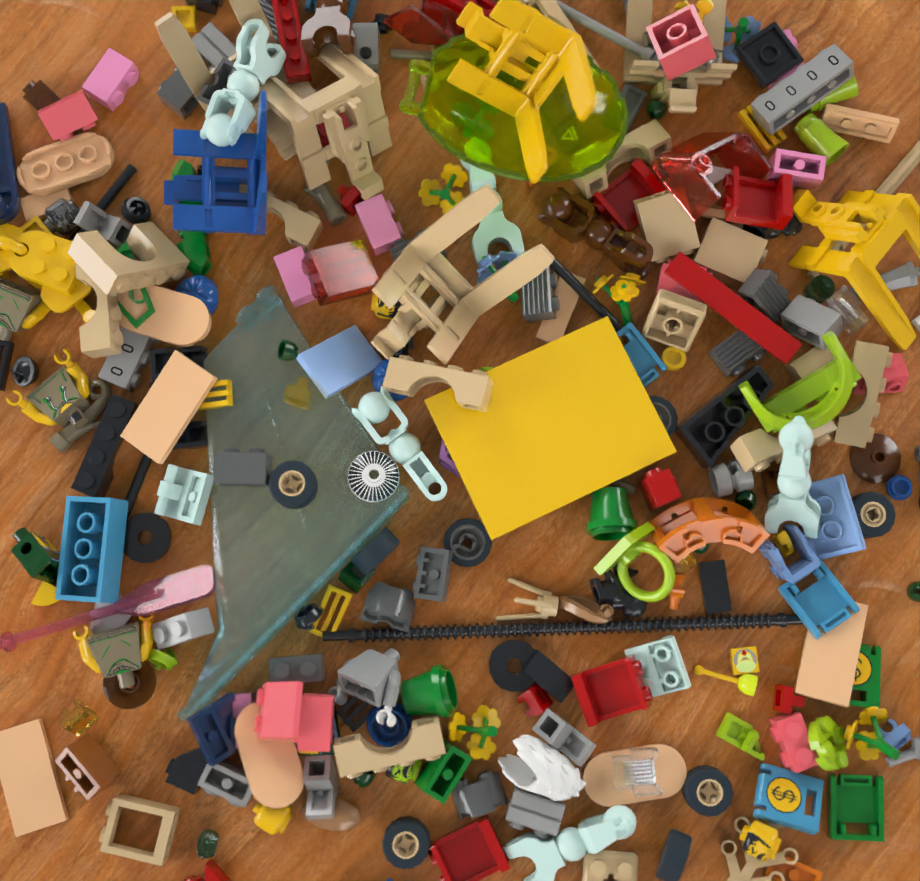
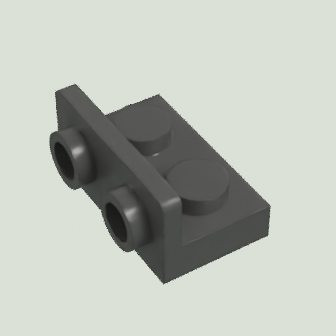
[413,546,453,602]

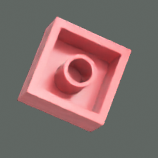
[646,3,716,81]

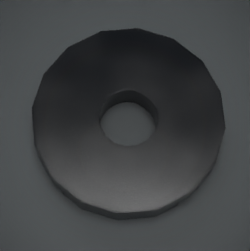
[123,513,172,563]
[489,640,535,692]

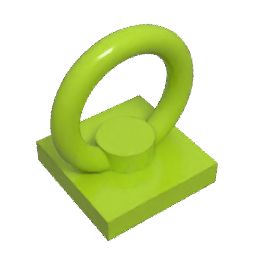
[594,521,675,602]

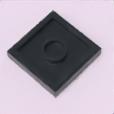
[733,21,804,90]

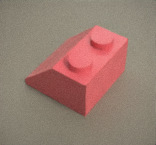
[253,682,303,741]

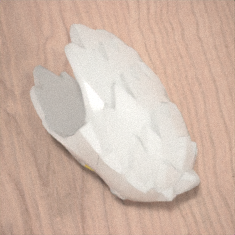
[498,735,586,801]

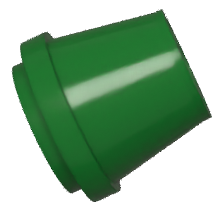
[586,487,638,541]
[401,664,458,718]

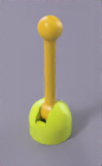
[694,665,758,696]

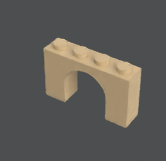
[68,222,190,295]

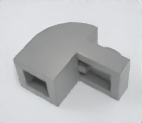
[73,201,133,249]
[532,708,597,767]
[303,755,338,820]

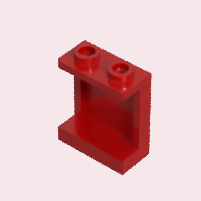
[591,158,667,232]
[722,166,793,230]
[571,654,653,727]
[428,814,511,881]

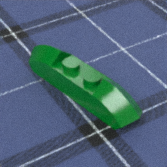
[170,159,212,276]

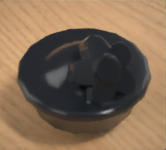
[121,197,151,225]
[11,356,39,387]
[294,603,323,630]

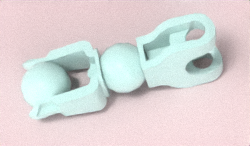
[200,19,286,147]
[460,139,525,267]
[352,386,447,501]
[765,416,821,539]
[503,805,637,881]

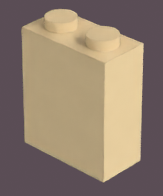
[633,186,701,263]
[692,217,768,289]

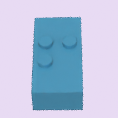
[55,496,129,603]

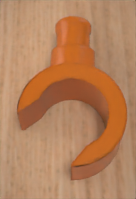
[669,574,685,610]

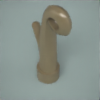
[303,159,348,226]
[49,379,111,454]

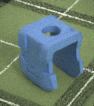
[759,523,821,583]

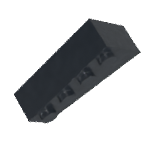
[674,365,774,468]

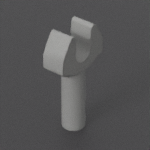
[885,736,920,767]

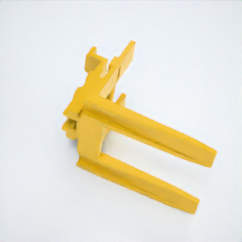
[447,0,597,184]
[788,189,920,350]

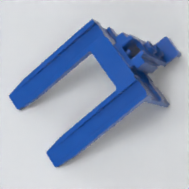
[164,91,267,235]

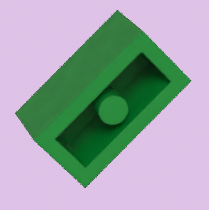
[414,738,472,804]

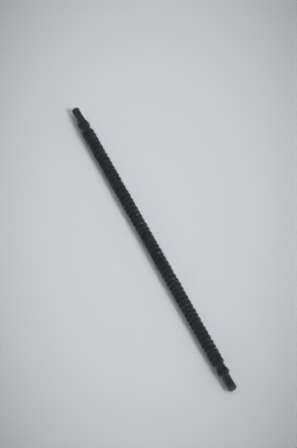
[323,613,803,643]

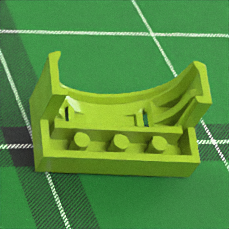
[738,331,862,433]

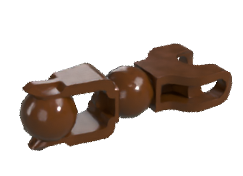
[301,0,356,58]
[537,187,654,279]

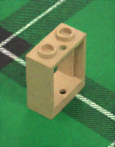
[99,793,181,866]

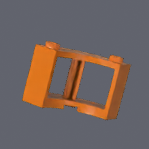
[649,497,770,563]

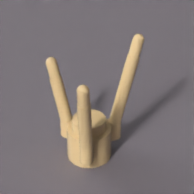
[495,578,559,621]

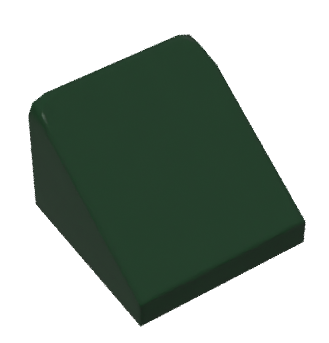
[338,562,377,594]

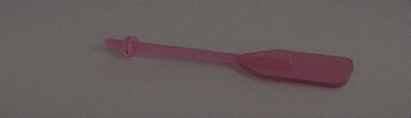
[0,564,216,652]

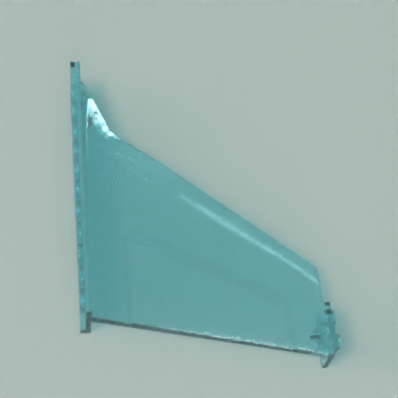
[177,285,413,722]

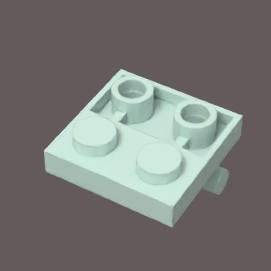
[154,464,214,526]
[624,635,692,697]

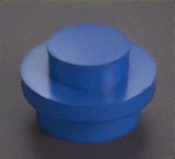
[886,475,912,500]

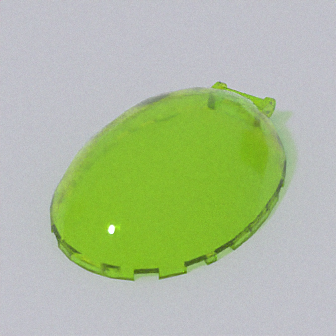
[399,34,628,182]

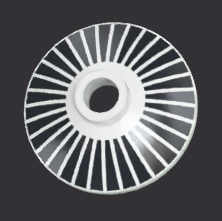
[348,451,399,502]

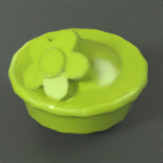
[148,647,178,670]

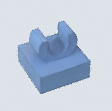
[880,719,911,750]

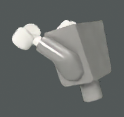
[328,648,401,728]

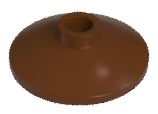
[850,433,901,483]
[103,661,156,709]

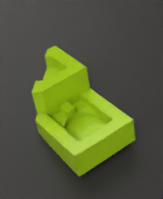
[715,712,765,761]

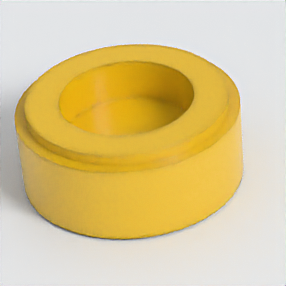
[660,346,686,372]

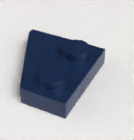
[187,692,235,766]

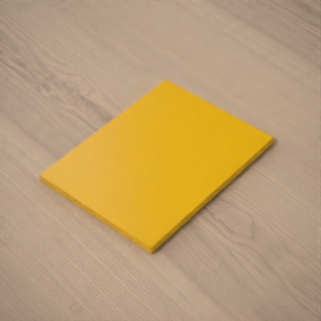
[424,316,677,541]

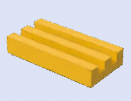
[737,104,787,154]
[198,379,233,410]
[309,584,353,642]

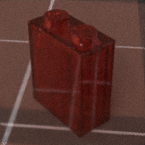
[301,239,379,306]

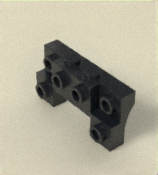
[149,345,213,450]

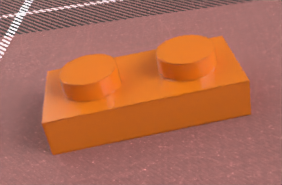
[762,856,823,881]

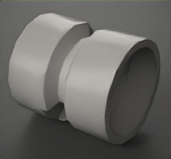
[708,459,754,498]

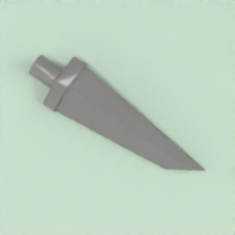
[843,261,920,297]

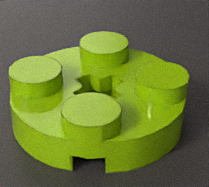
[808,716,848,771]

